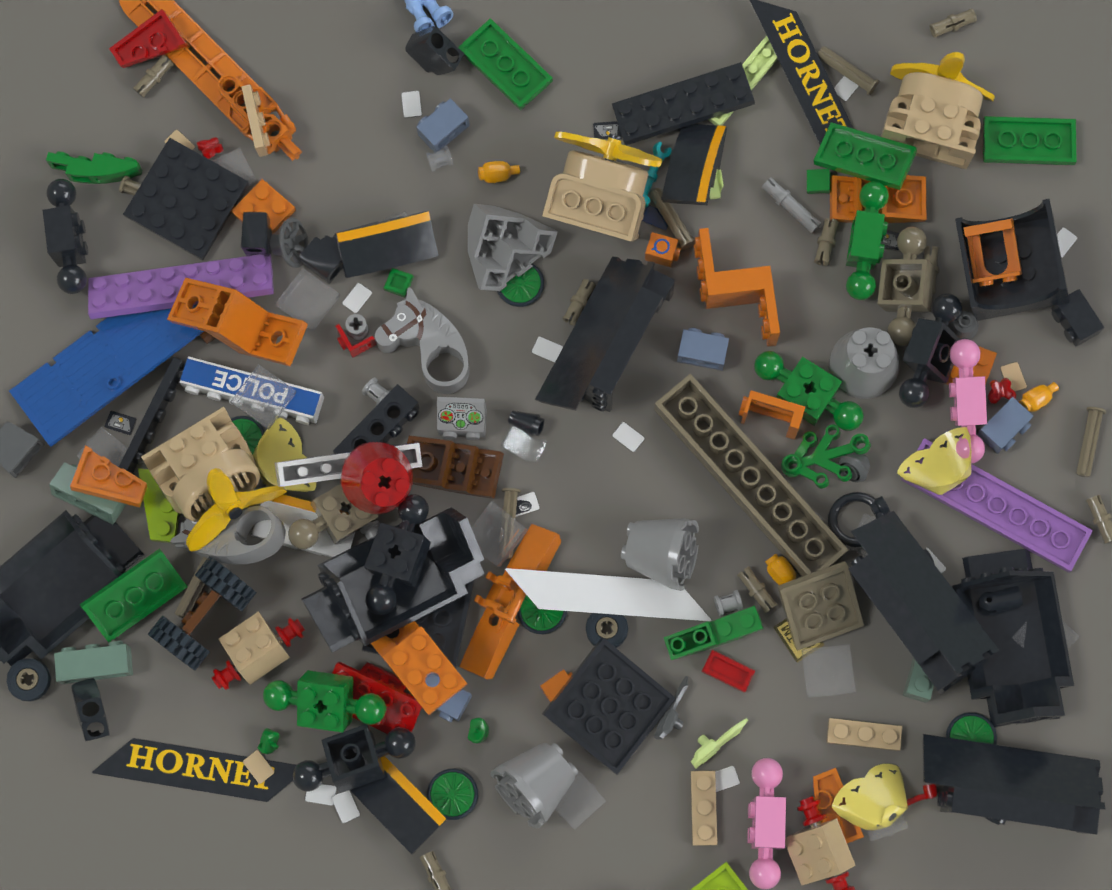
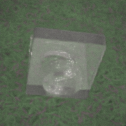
[501,426,548,462]

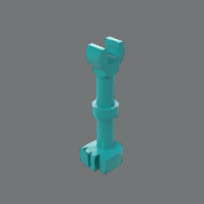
[643,142,672,208]

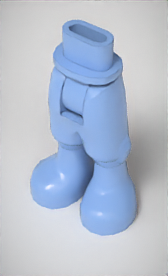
[404,0,454,32]

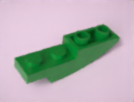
[46,151,143,184]
[663,606,764,660]

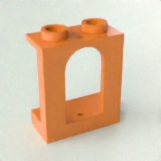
[964,219,1022,286]
[738,390,805,440]

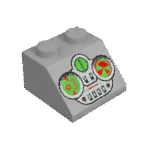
[437,397,487,440]

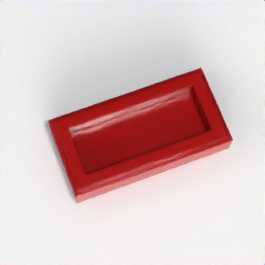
[702,650,755,693]

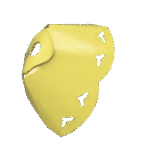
[253,417,317,492]
[897,427,972,495]
[832,764,908,831]

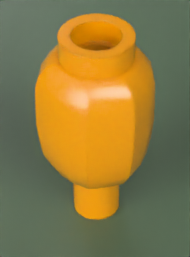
[478,161,520,183]
[1019,382,1059,412]
[765,554,796,585]

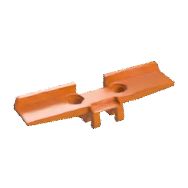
[459,524,561,679]

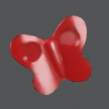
[197,137,223,159]
[988,378,1016,404]

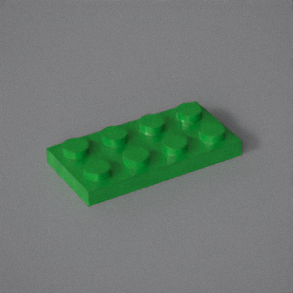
[458,18,553,111]
[983,116,1077,165]
[814,122,917,190]
[80,548,187,643]

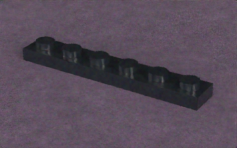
[119,357,185,475]

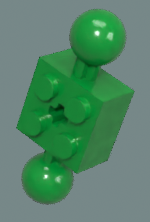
[846,181,889,300]
[754,351,864,431]
[263,670,386,733]

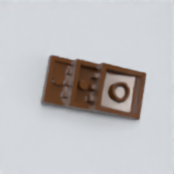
[407,435,504,499]

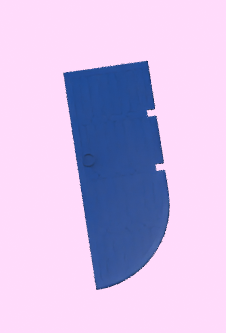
[9,304,204,447]

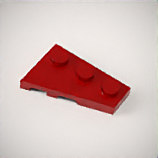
[109,9,188,68]

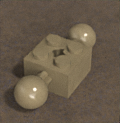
[877,227,935,346]
[288,476,385,549]

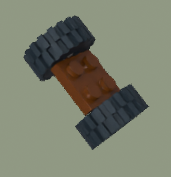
[148,556,257,671]

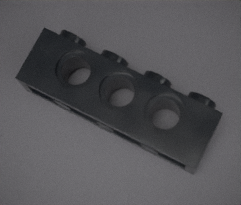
[333,384,420,454]

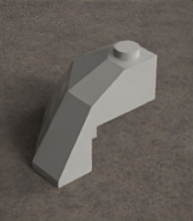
[468,204,558,291]

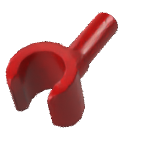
[907,784,937,806]

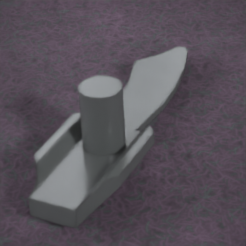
[654,676,688,740]

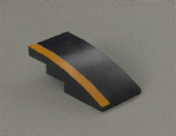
[661,124,727,206]
[335,211,439,278]
[350,756,447,855]

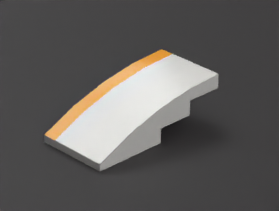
[251,495,355,558]

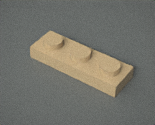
[241,84,270,157]
[827,718,902,751]
[691,771,717,846]

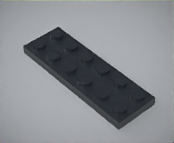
[612,62,755,145]

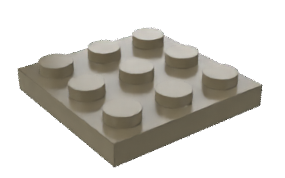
[777,561,864,651]

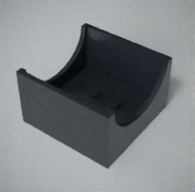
[955,199,1070,321]

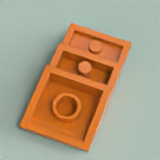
[830,175,927,223]

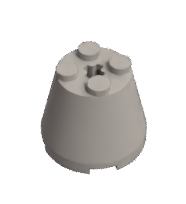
[829,327,900,399]
[621,518,699,591]
[490,743,578,828]

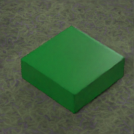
[807,169,830,194]
[384,268,414,298]

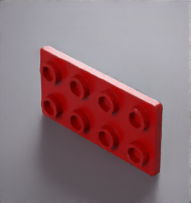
[332,661,422,734]

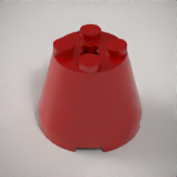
[340,442,413,514]

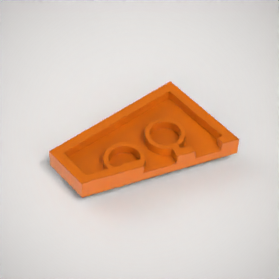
[70,445,147,507]
[813,768,864,844]

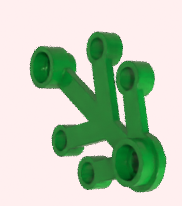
[781,424,871,489]

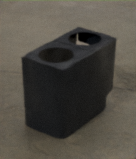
[405,26,464,75]
[241,212,272,257]
[299,235,343,284]
[71,678,110,742]

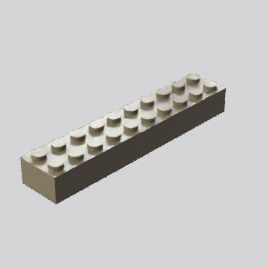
[654,374,848,577]

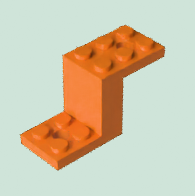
[694,228,780,347]
[167,277,308,366]
[371,621,468,715]

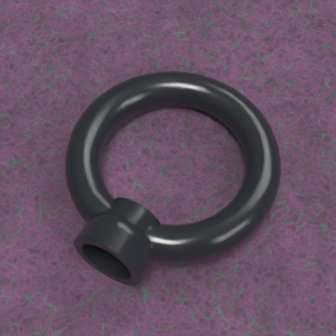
[828,492,890,547]

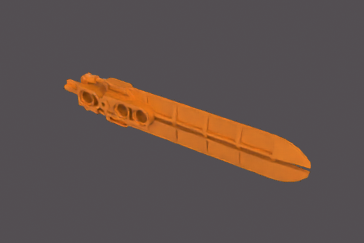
[119,0,302,161]

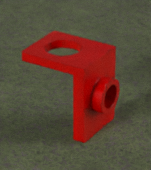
[335,324,377,358]

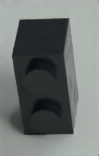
[1051,289,1105,347]

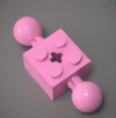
[949,339,987,464]
[747,758,786,890]

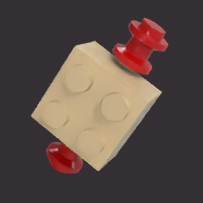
[211,611,305,690]
[785,796,856,890]

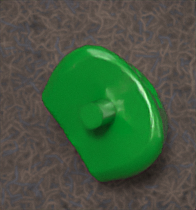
[468,718,489,744]
[257,728,280,755]

